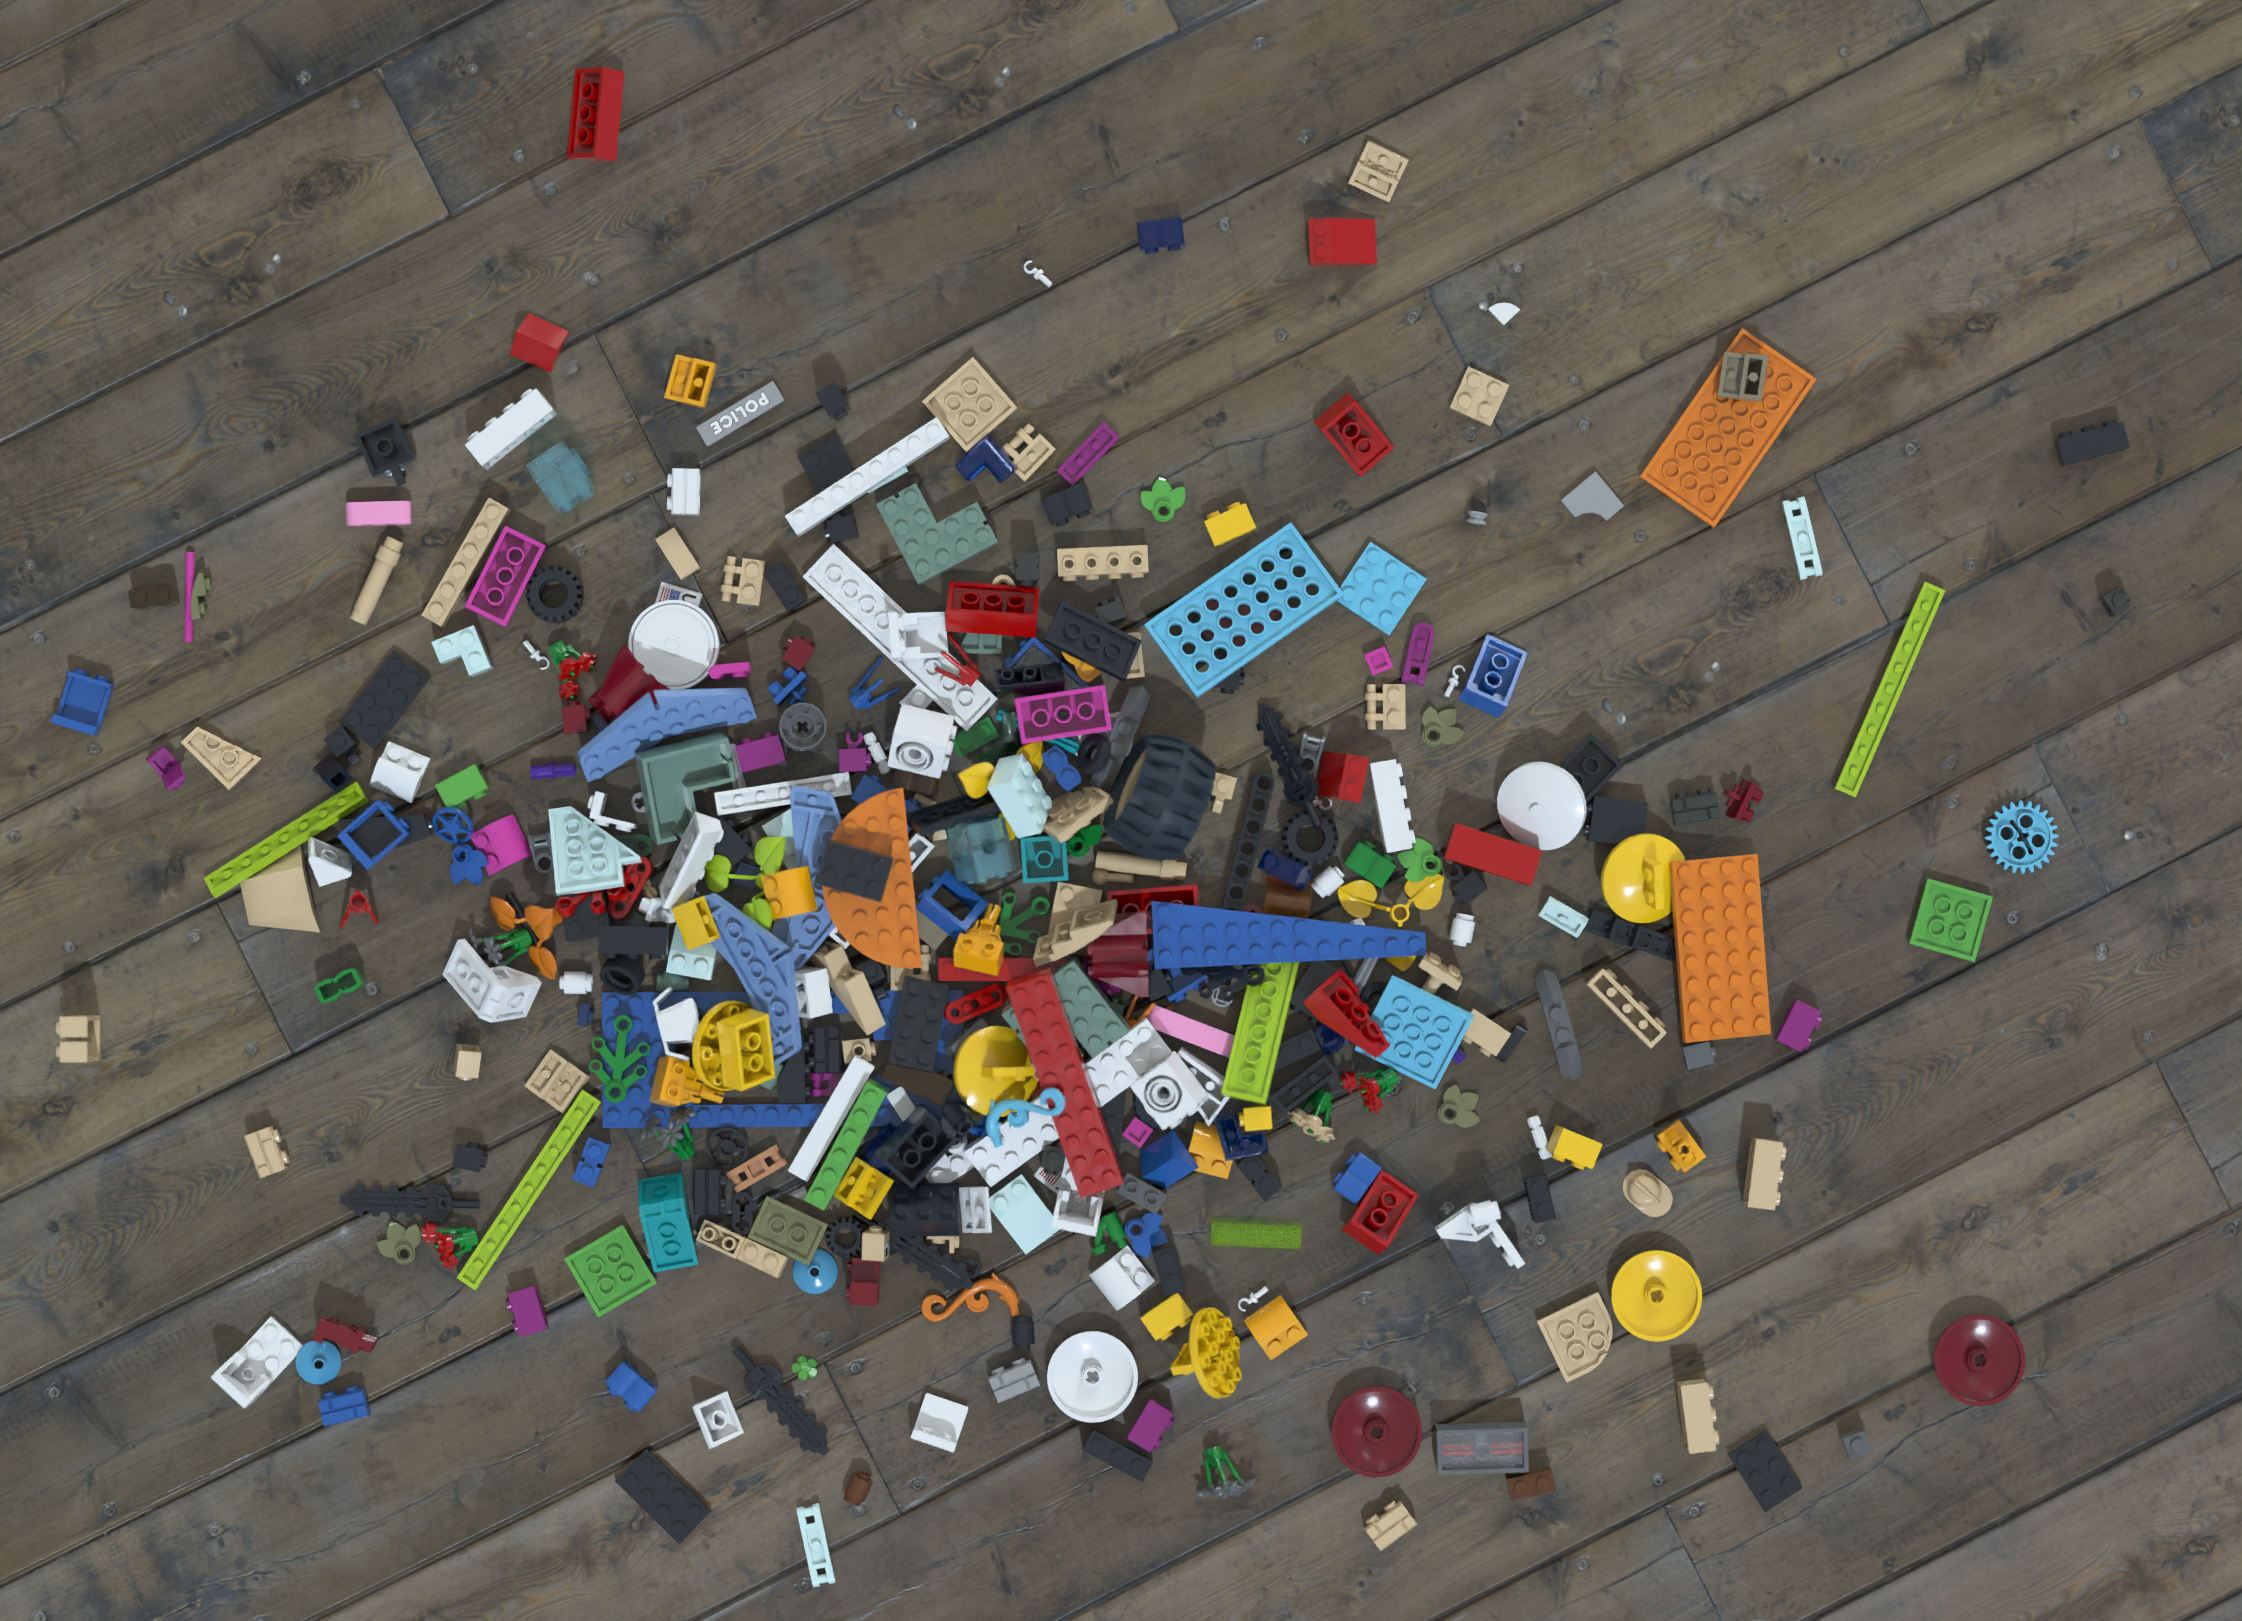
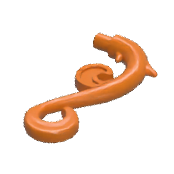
[921,1273,1020,1322]

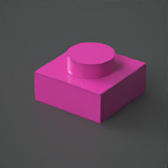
[1363,646,1393,676]
[1122,1117,1153,1148]

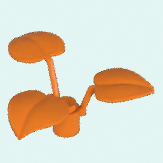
[490,897,563,980]

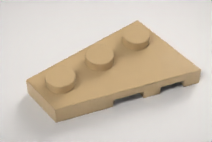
[181,727,262,791]

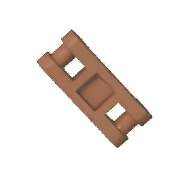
[726,1144,788,1193]

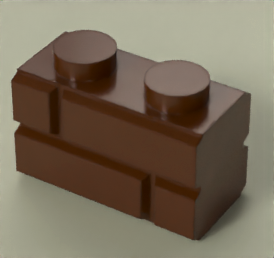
[1506,1467,1556,1502]

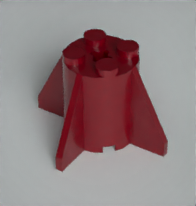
[588,645,671,724]
[1088,912,1149,997]

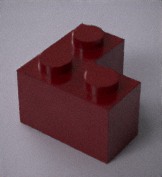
[846,1256,881,1306]

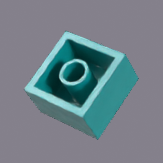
[1020,836,1070,883]

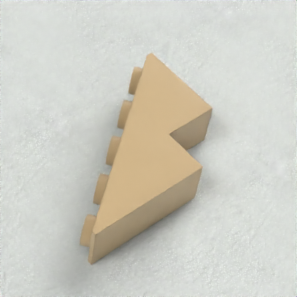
[809,940,885,1035]

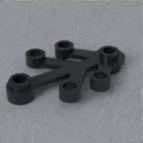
[1180,964,1265,1002]

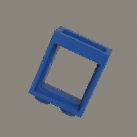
[337,800,411,870]
[916,870,989,941]

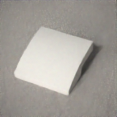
[959,1186,992,1233]

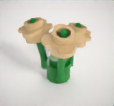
[1287,1089,1335,1143]

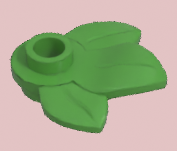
[1141,477,1186,522]
[1397,838,1442,882]

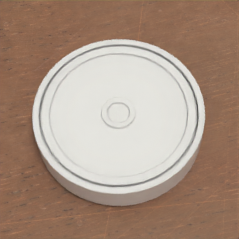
[628,600,720,690]

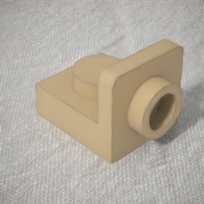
[927,1236,959,1253]

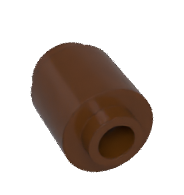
[843,1470,873,1506]

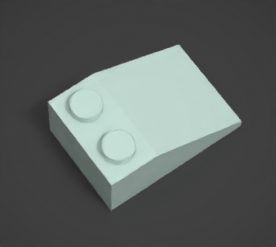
[666,923,718,980]
[989,1173,1060,1254]

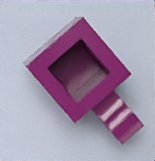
[839,733,872,773]

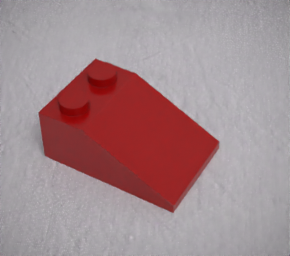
[1307,218,1377,267]
[1314,392,1394,477]
[1342,1170,1419,1255]

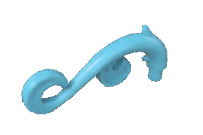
[985,1088,1065,1148]

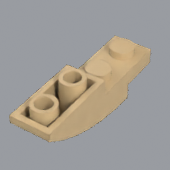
[696,1219,789,1278]

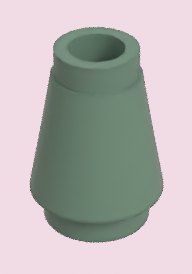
[656,971,689,993]

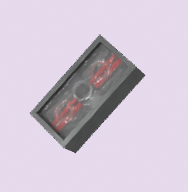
[1435,1421,1529,1475]

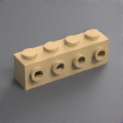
[1057,545,1149,581]
[1585,968,1667,1049]

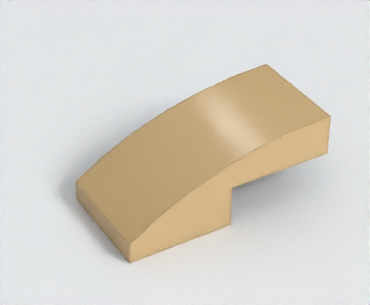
[655,528,700,580]

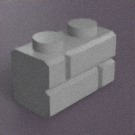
[988,1357,1041,1403]

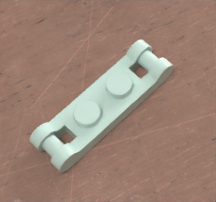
[1781,496,1822,580]
[796,1503,836,1587]

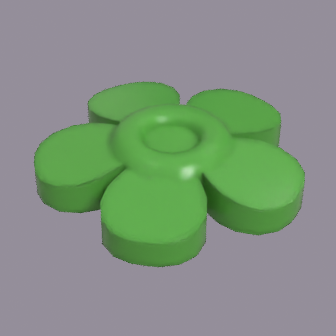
[792,1356,817,1380]

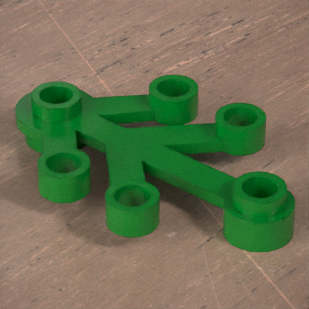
[984,892,1050,956]
[589,1015,651,1103]

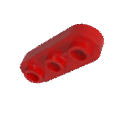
[607,856,653,918]
[944,984,1008,1024]

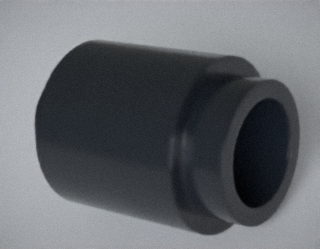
[1011,1316,1035,1349]

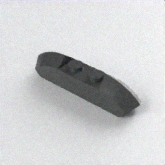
[1090,686,1151,792]
[1534,969,1583,1080]

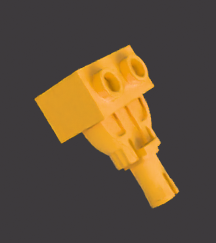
[953,904,1004,976]
[649,1056,725,1107]
[1655,1119,1706,1173]

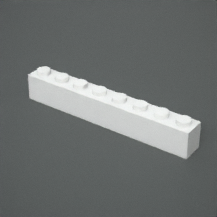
[785,417,950,537]

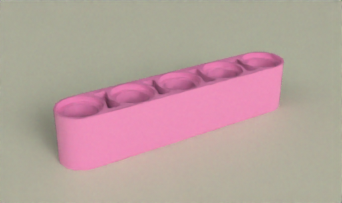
[1146,1005,1235,1058]

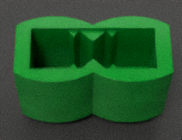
[1343,840,1396,889]
[314,968,366,1003]

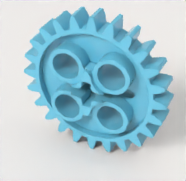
[1984,800,2059,874]

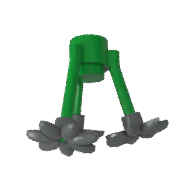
[469,928,532,967]
[639,1106,696,1160]
[1196,1446,1256,1500]

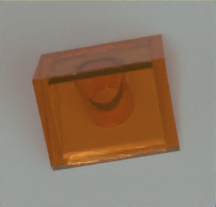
[1262,877,1312,918]

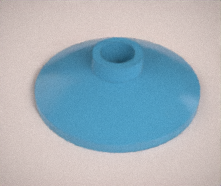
[793,1249,838,1294]
[296,1340,341,1384]

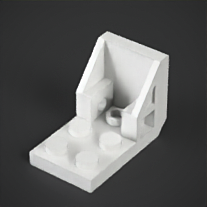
[888,612,949,661]
[442,939,542,1023]
[1051,1157,1105,1236]
[1434,1202,1525,1268]
[211,1316,303,1408]

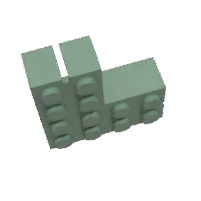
[876,483,999,586]
[635,732,736,845]
[1001,955,1130,1058]

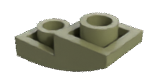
[191,573,212,621]

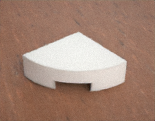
[1488,303,1520,326]

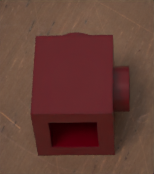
[781,635,816,672]
[561,701,592,735]

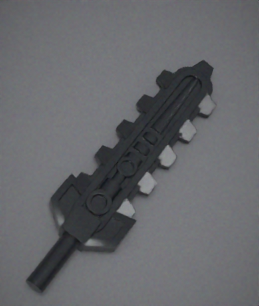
[1256,703,1323,829]
[340,1184,480,1222]
[852,1211,974,1291]
[732,1346,829,1456]

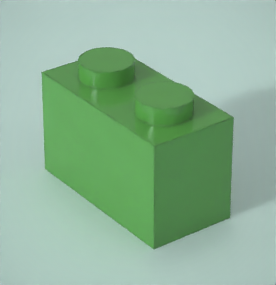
[435,764,490,810]

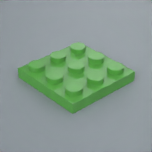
[1908,878,1993,962]
[564,1224,657,1317]

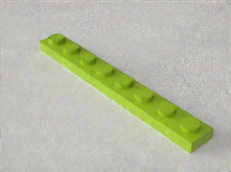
[204,781,369,898]

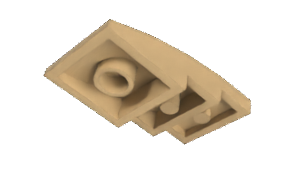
[1033,899,1118,967]

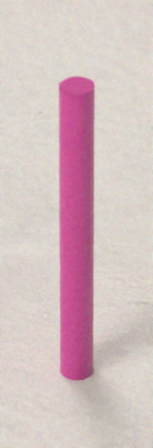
[184,552,195,643]

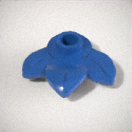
[450,844,488,885]
[1125,1213,1168,1258]

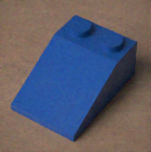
[1458,634,1528,718]

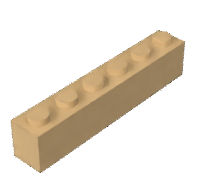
[422,498,511,628]

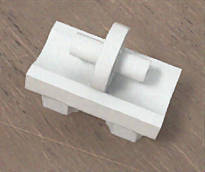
[639,897,675,923]

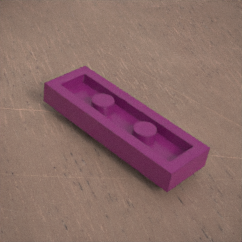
[1057,422,1120,486]

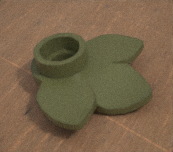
[1422,706,1464,747]
[1438,1085,1480,1128]
[377,1222,421,1265]

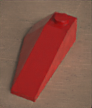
[1303,969,1390,1058]

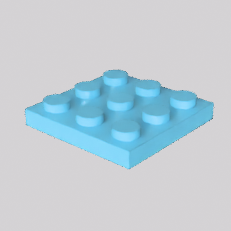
[1337,542,1427,636]

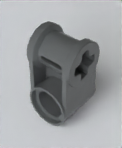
[1299,731,1326,773]
[528,830,554,875]

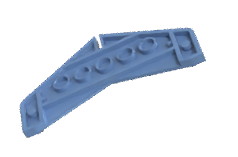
[577,688,757,782]
[770,785,841,970]
[705,893,802,1067]

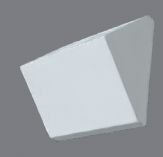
[308,837,352,887]
[692,1391,744,1449]

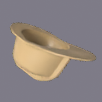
[1623,1169,1673,1217]

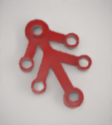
[555,865,626,918]

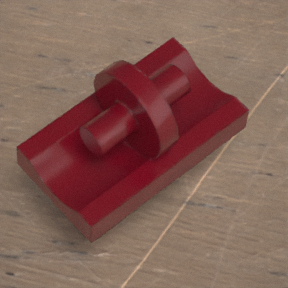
[1724,779,1764,822]

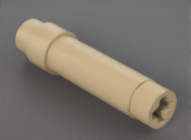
[350,536,404,625]
[1095,850,1187,881]

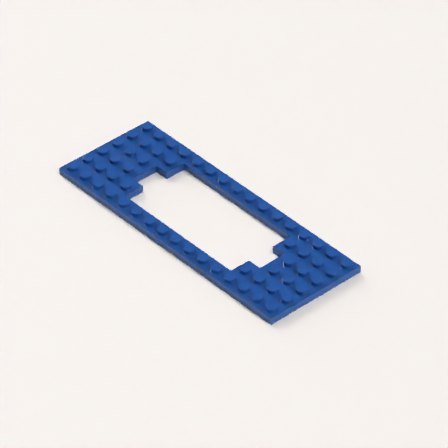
[602,990,964,1128]

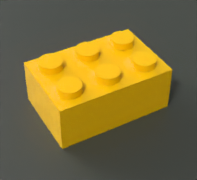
[717,1009,775,1091]

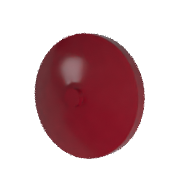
[1933,1314,2025,1406]
[1331,1386,1422,1478]

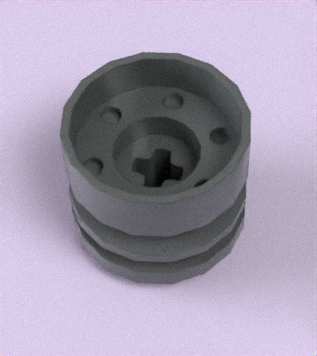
[778,702,827,752]

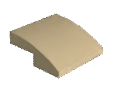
[1349,140,1409,202]
[525,1049,590,1114]

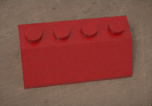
[567,67,624,162]
[945,581,1040,638]
[1107,885,1199,934]

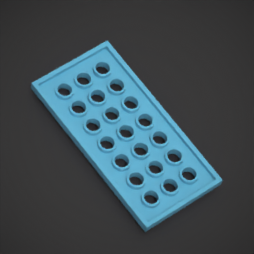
[1144,522,1344,698]

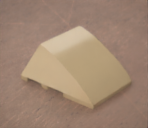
[240,845,321,932]

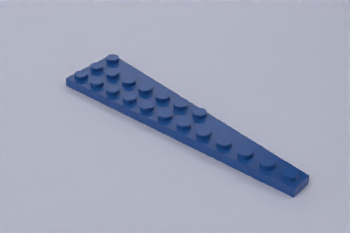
[1151,900,1426,969]

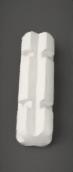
[863,732,892,774]
[1527,1115,1552,1159]

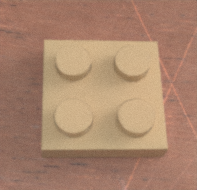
[1449,367,1509,427]

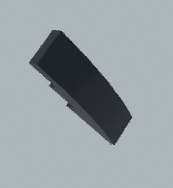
[1583,909,1676,962]

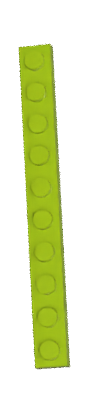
[1834,582,1946,798]
[457,1089,602,1290]

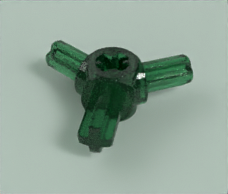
[979,711,1025,763]

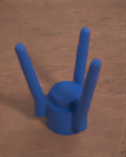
[848,657,901,711]

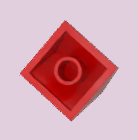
[510,313,570,373]

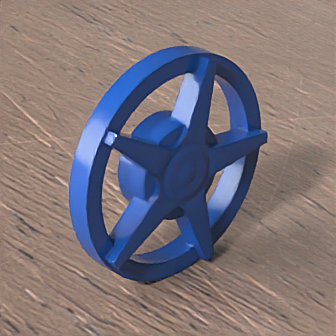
[432,807,474,845]

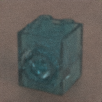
[525,440,597,514]
[945,817,1016,885]

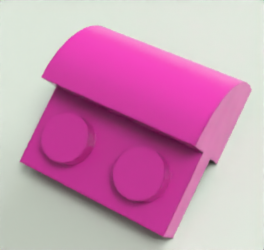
[471,814,532,876]

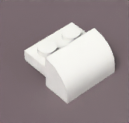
[370,741,430,803]
[1089,1246,1155,1311]

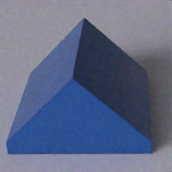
[1140,1130,1199,1189]

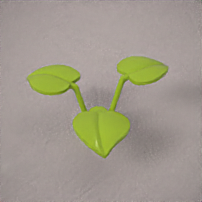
[704,836,786,931]

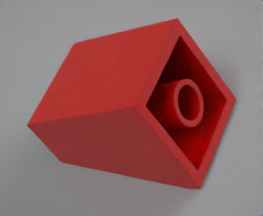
[1316,751,1369,804]

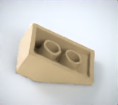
[1048,882,1103,957]

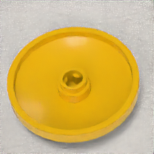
[1611,1250,1702,1341]

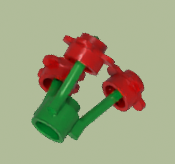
[548,641,598,700]
[1339,1067,1399,1115]
[420,1221,478,1271]

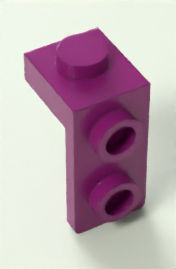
[146,745,186,792]

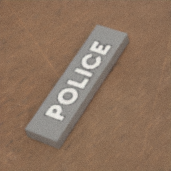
[696,381,785,447]

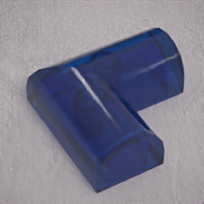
[955,435,1018,484]
[1214,1114,1269,1161]

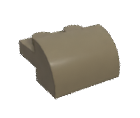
[1718,352,1769,402]

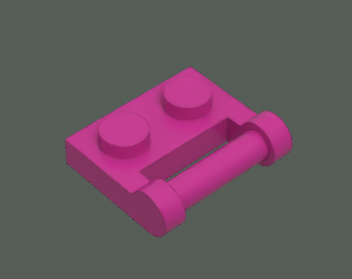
[709,662,753,681]

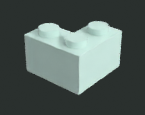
[432,625,493,677]

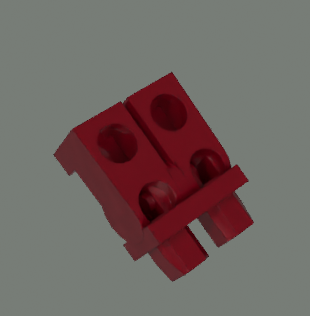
[313,1315,378,1354]

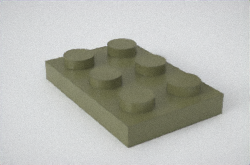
[748,1196,828,1266]

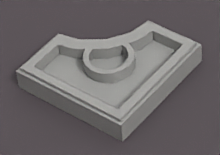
[1560,471,1624,521]

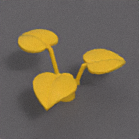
[958,741,1045,842]
[1338,874,1444,971]

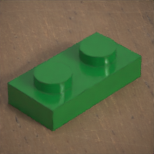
[950,717,1000,758]

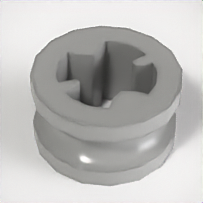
[1466,511,1488,525]
[631,792,645,813]

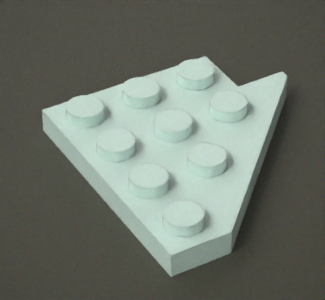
[548,806,642,896]

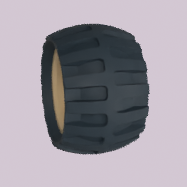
[1103,734,1216,860]

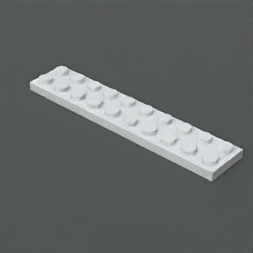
[803,544,997,731]
[963,1017,1172,1187]

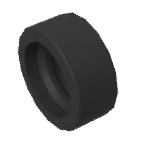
[599,954,645,995]

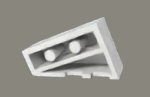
[1177,1046,1230,1126]

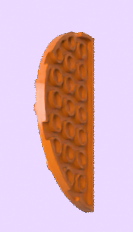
[822,787,922,968]

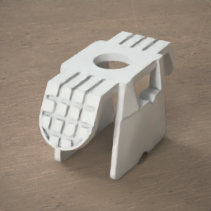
[653,987,699,1061]

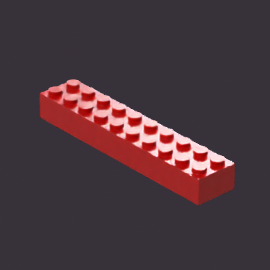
[1006,968,1124,1198]

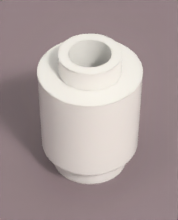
[1311,865,1345,898]
[1449,913,1475,947]
[560,971,593,994]
[1466,1200,1501,1228]

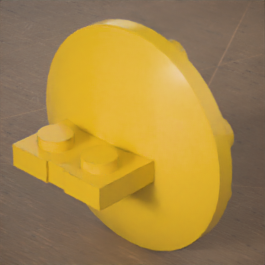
[1601,833,1685,923]
[692,1000,752,1091]
[954,1026,1038,1117]
[1170,1307,1242,1399]

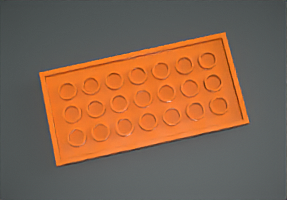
[1640,328,1816,528]
[1669,854,1771,1043]

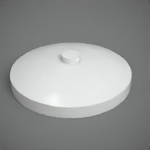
[1497,762,1587,850]
[1047,1331,1138,1423]

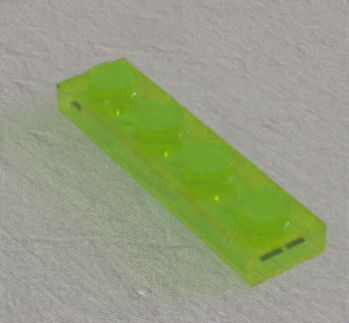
[1210,1222,1302,1249]

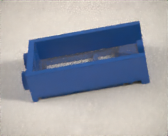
[1003,637,1089,719]

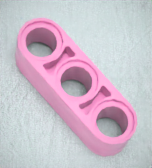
[346,501,412,526]

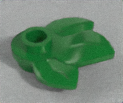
[1067,822,1102,857]

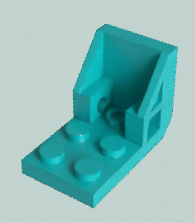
[638,1172,698,1273]

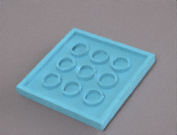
[1354,975,1474,1089]

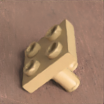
[1418,952,1463,995]

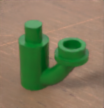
[1091,1211,1128,1256]

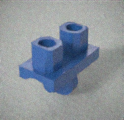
[768,666,808,706]

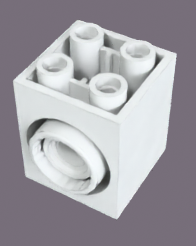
[887,704,957,779]
[1130,1051,1207,1130]

